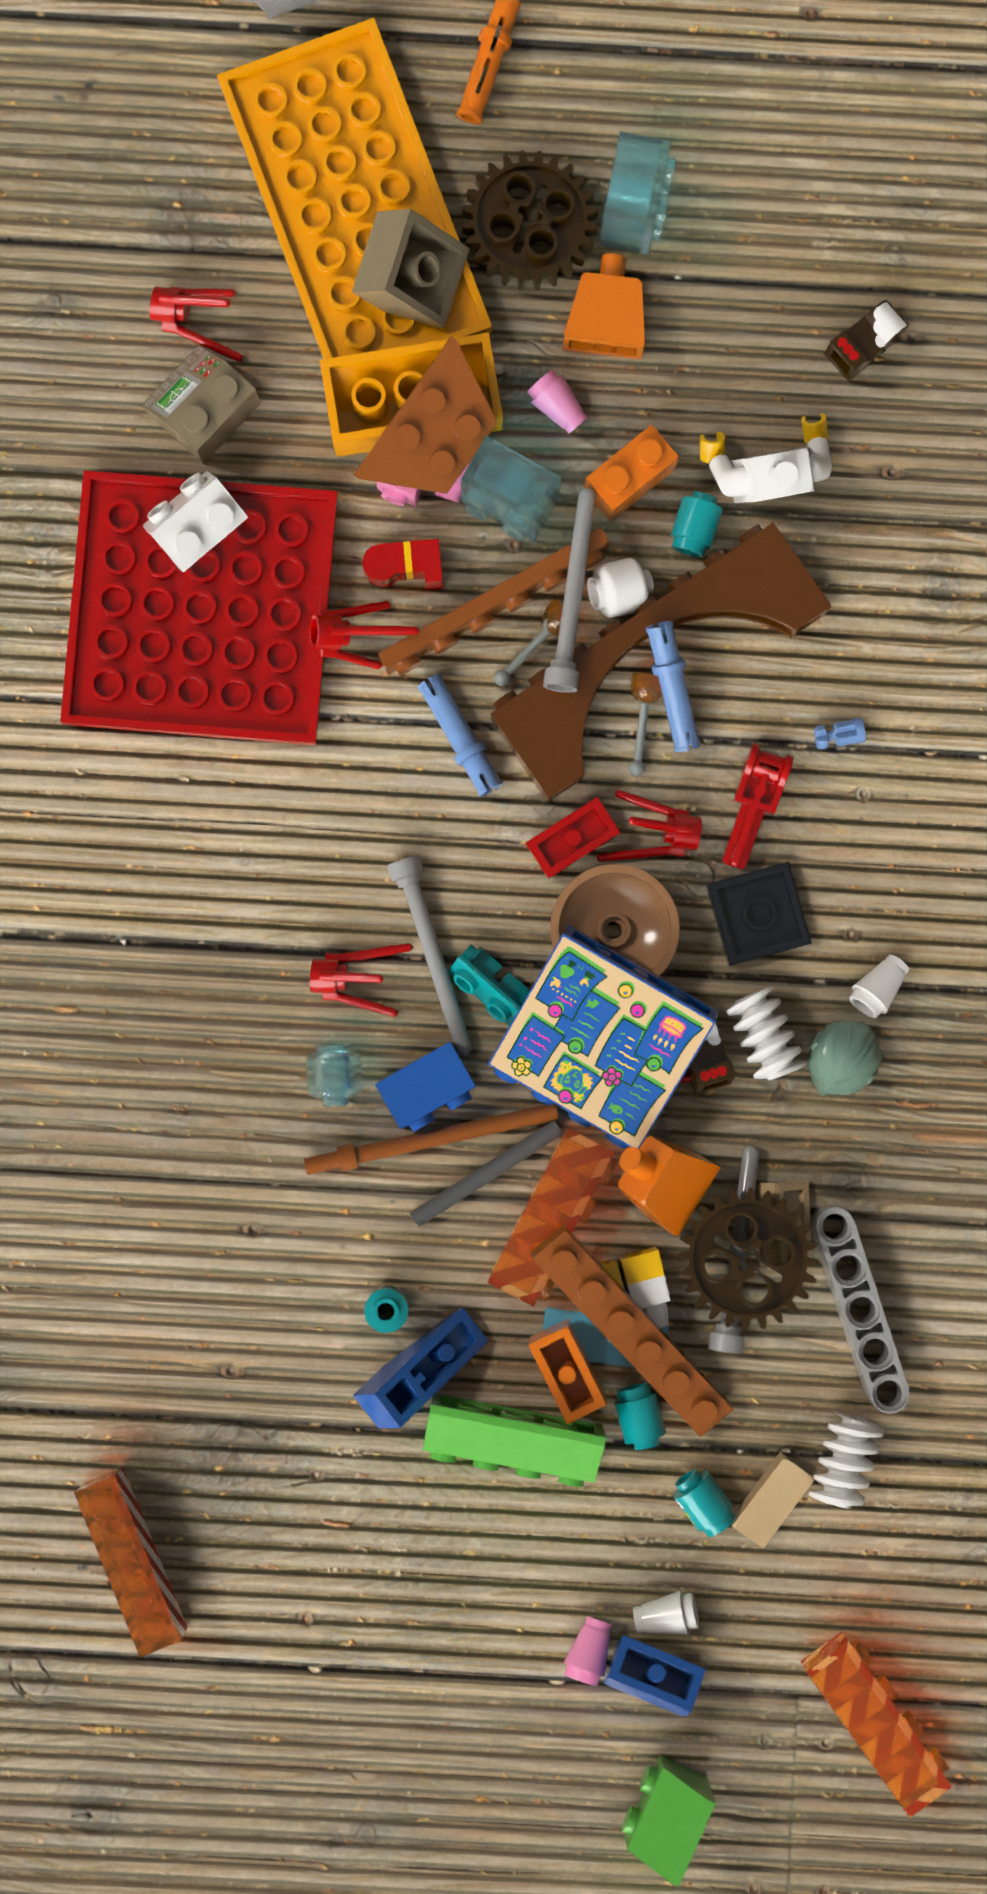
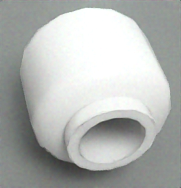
[587,558,654,618]

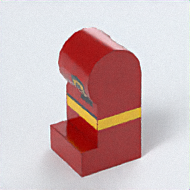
[362,539,443,590]

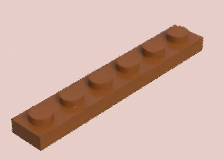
[378,527,609,675]
[530,1224,733,1437]

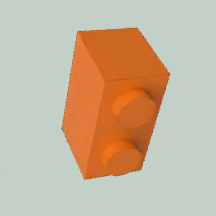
[584,424,679,523]
[528,1318,607,1424]

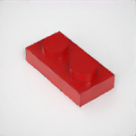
[525,797,621,880]

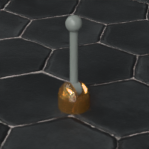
[494,598,579,686]
[628,673,662,777]

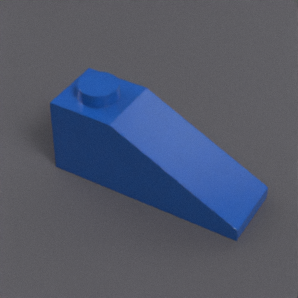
[353,1308,488,1429]

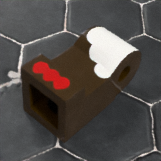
[824,300,909,382]
[687,1023,736,1095]

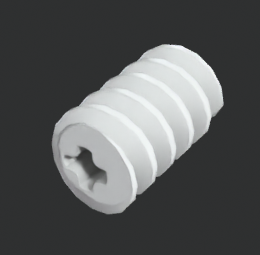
[726,985,808,1081]
[808,1411,884,1509]

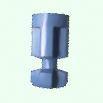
[813,717,866,749]

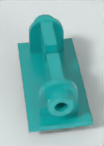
[448,944,530,1026]

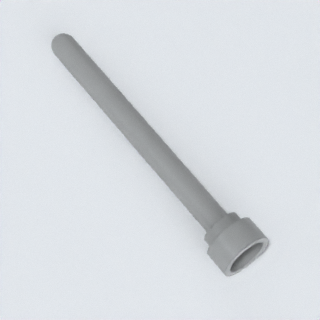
[543,488,596,693]
[387,855,472,1056]
[708,1145,760,1354]

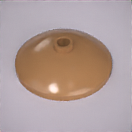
[550,864,680,976]

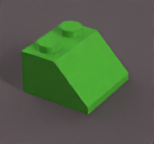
[621,1755,716,1887]

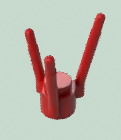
[150,286,243,362]
[309,601,419,670]
[597,790,702,862]
[310,943,413,1017]

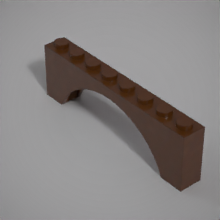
[490,522,831,803]

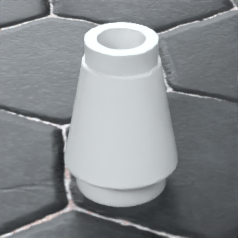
[849,954,909,1019]
[633,1590,699,1635]

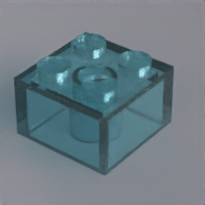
[599,131,676,255]
[460,435,562,542]

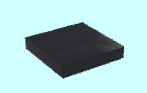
[705,861,812,967]

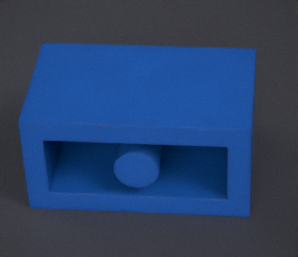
[375,1042,476,1132]
[603,1635,706,1717]

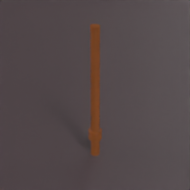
[304,1103,559,1175]

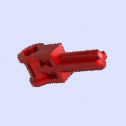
[722,742,794,870]

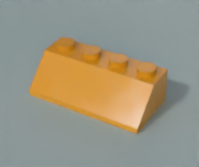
[319,333,503,457]

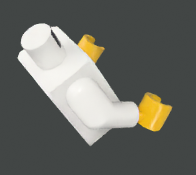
[700,413,832,503]

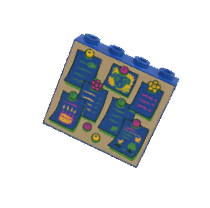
[487,924,719,1149]

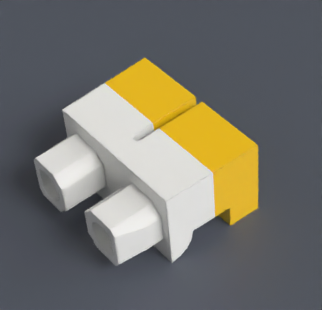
[599,1247,670,1342]

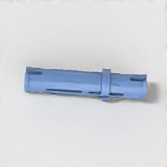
[646,621,701,752]
[417,674,503,798]

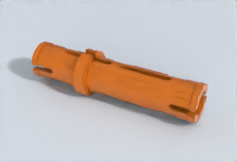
[456,0,521,125]

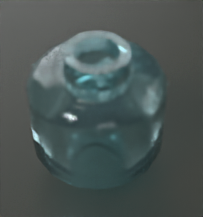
[306,1043,363,1107]

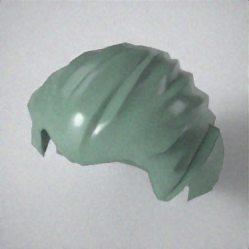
[808,1020,883,1096]

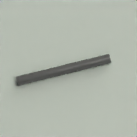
[410,1120,563,1227]

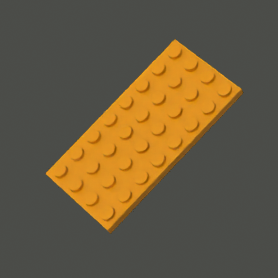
[217,18,492,359]

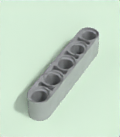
[811,1205,910,1414]

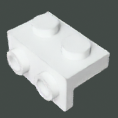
[143,471,248,572]

